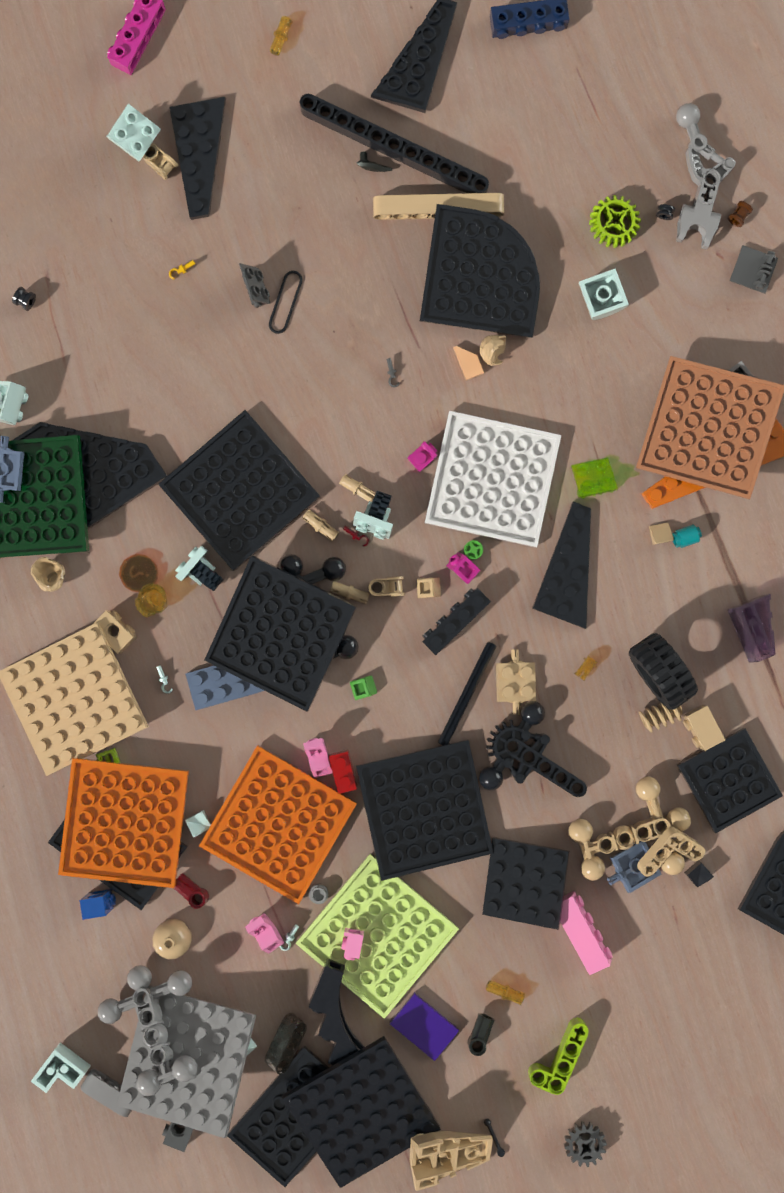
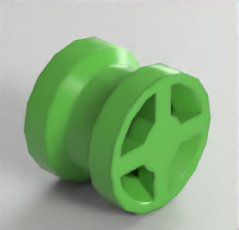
[463,540,483,560]

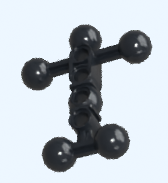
[279,554,359,659]

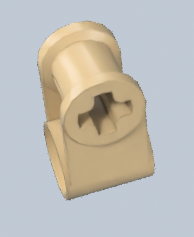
[143,143,178,180]
[368,576,405,597]

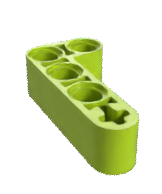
[528,1017,588,1095]

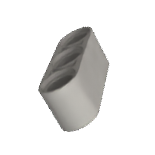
[81,1069,132,1117]

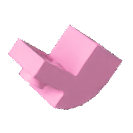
[303,738,333,778]
[245,913,284,954]

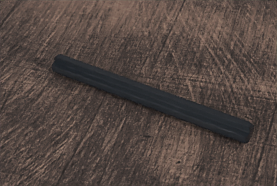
[438,642,496,746]

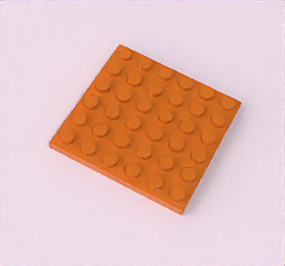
[199,745,357,904]
[58,758,189,888]

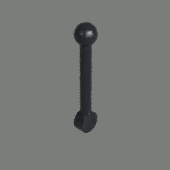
[484,1118,505,1157]

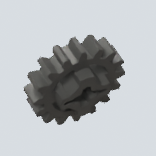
[564,1121,607,1167]

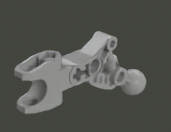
[676,103,736,250]

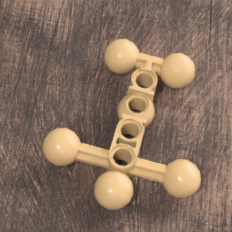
[569,777,691,881]

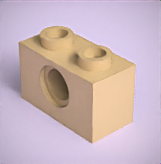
[92,610,137,654]

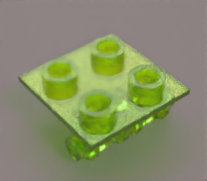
[571,458,618,499]

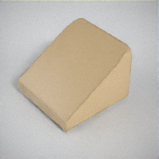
[649,523,674,545]
[417,578,441,598]

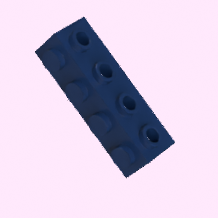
[490,0,570,39]

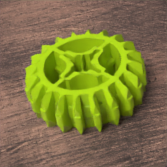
[589,195,641,248]

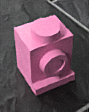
[341,928,364,960]

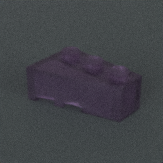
[727,594,776,663]

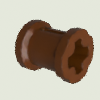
[728,201,753,227]

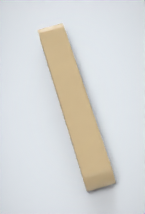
[373,193,504,220]

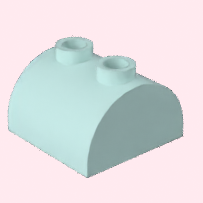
[579,268,629,320]
[0,381,28,425]

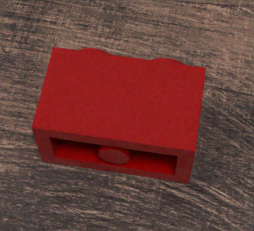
[329,750,358,794]

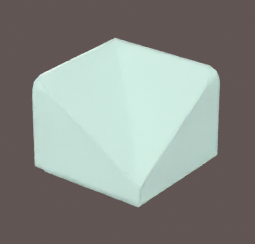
[185,810,211,837]

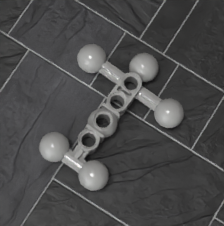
[98,965,197,1096]

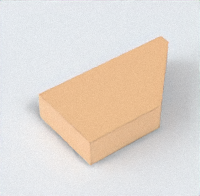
[453,346,484,381]

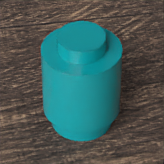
[672,524,702,548]

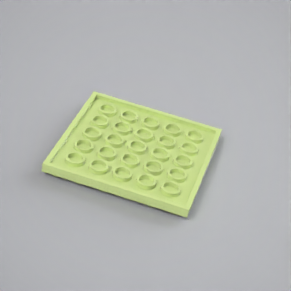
[296,853,459,1019]

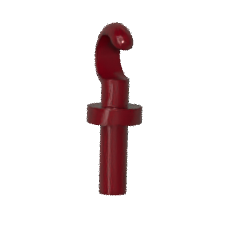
[343,525,369,546]

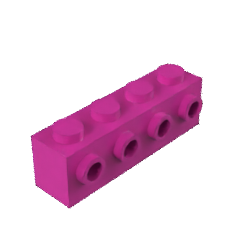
[107,0,166,75]

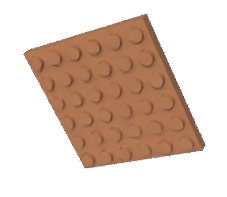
[636,356,784,500]

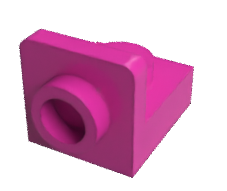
[407,441,437,473]
[446,552,480,584]

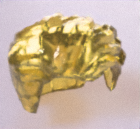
[135,583,167,617]

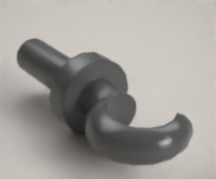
[386,358,399,388]

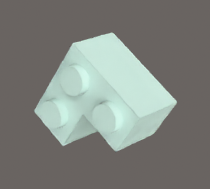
[31,1042,91,1093]

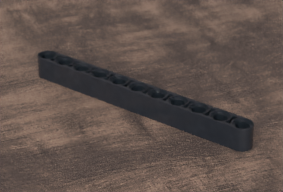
[299,93,489,194]

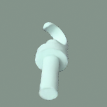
[156,665,173,694]
[280,924,299,951]

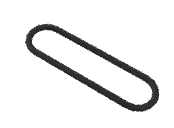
[269,270,302,334]

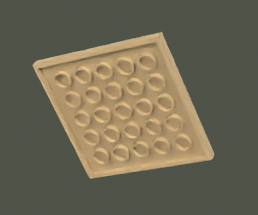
[0,622,149,776]

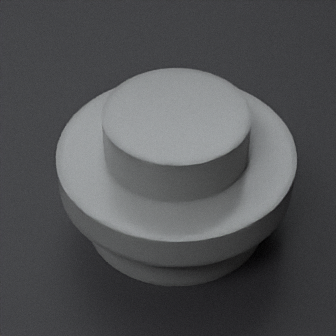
[309,884,328,904]

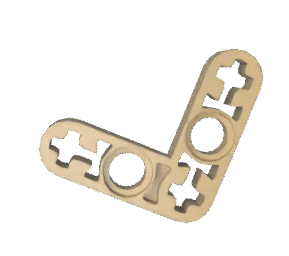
[637,827,705,877]

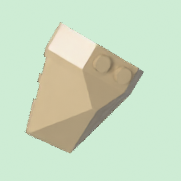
[409,1131,493,1191]

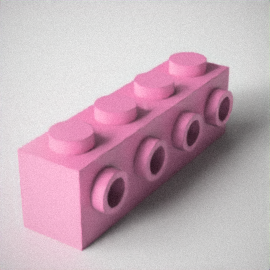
[560,891,613,975]

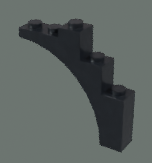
[309,958,365,1066]

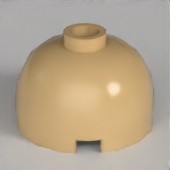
[153,919,192,959]

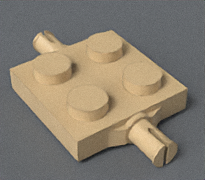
[496,649,536,715]

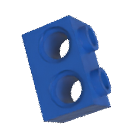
[79,889,116,920]

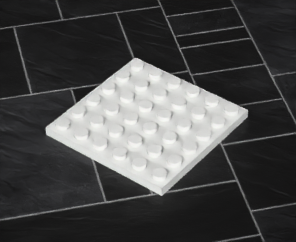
[425,411,561,548]

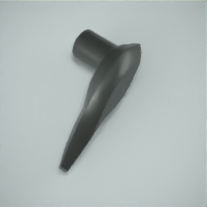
[357,152,393,172]

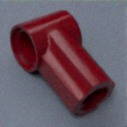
[173,873,209,909]

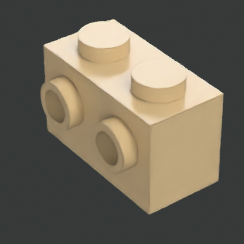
[683,705,725,751]

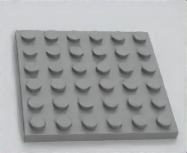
[117,986,256,1138]

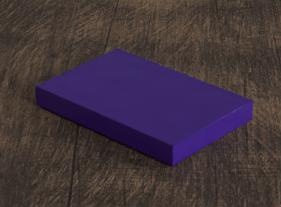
[390,992,459,1061]

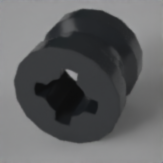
[12,287,36,311]

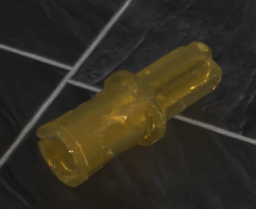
[270,16,293,56]
[486,980,525,1005]

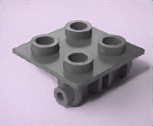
[730,245,778,294]
[239,263,271,308]

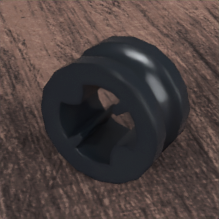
[656,204,675,220]

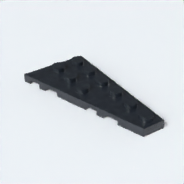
[371,0,457,113]
[532,502,591,629]

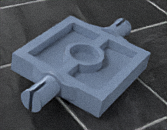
[0,436,24,503]
[607,841,662,893]

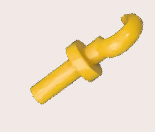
[169,260,196,280]

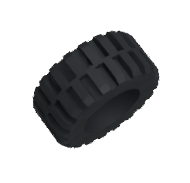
[629,633,698,710]

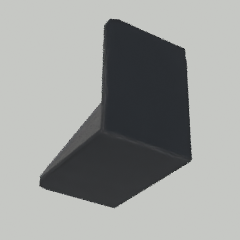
[684,860,714,888]

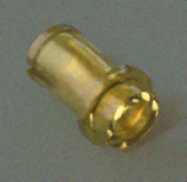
[574,655,598,681]

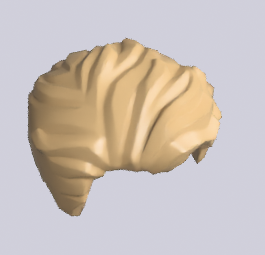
[480,335,506,366]
[31,557,65,592]

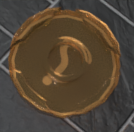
[119,554,158,592]

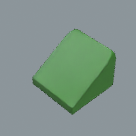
[350,676,377,700]

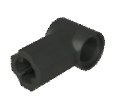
[467,1013,495,1056]

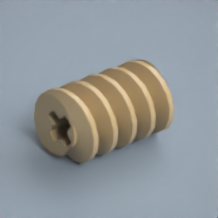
[639,703,683,733]

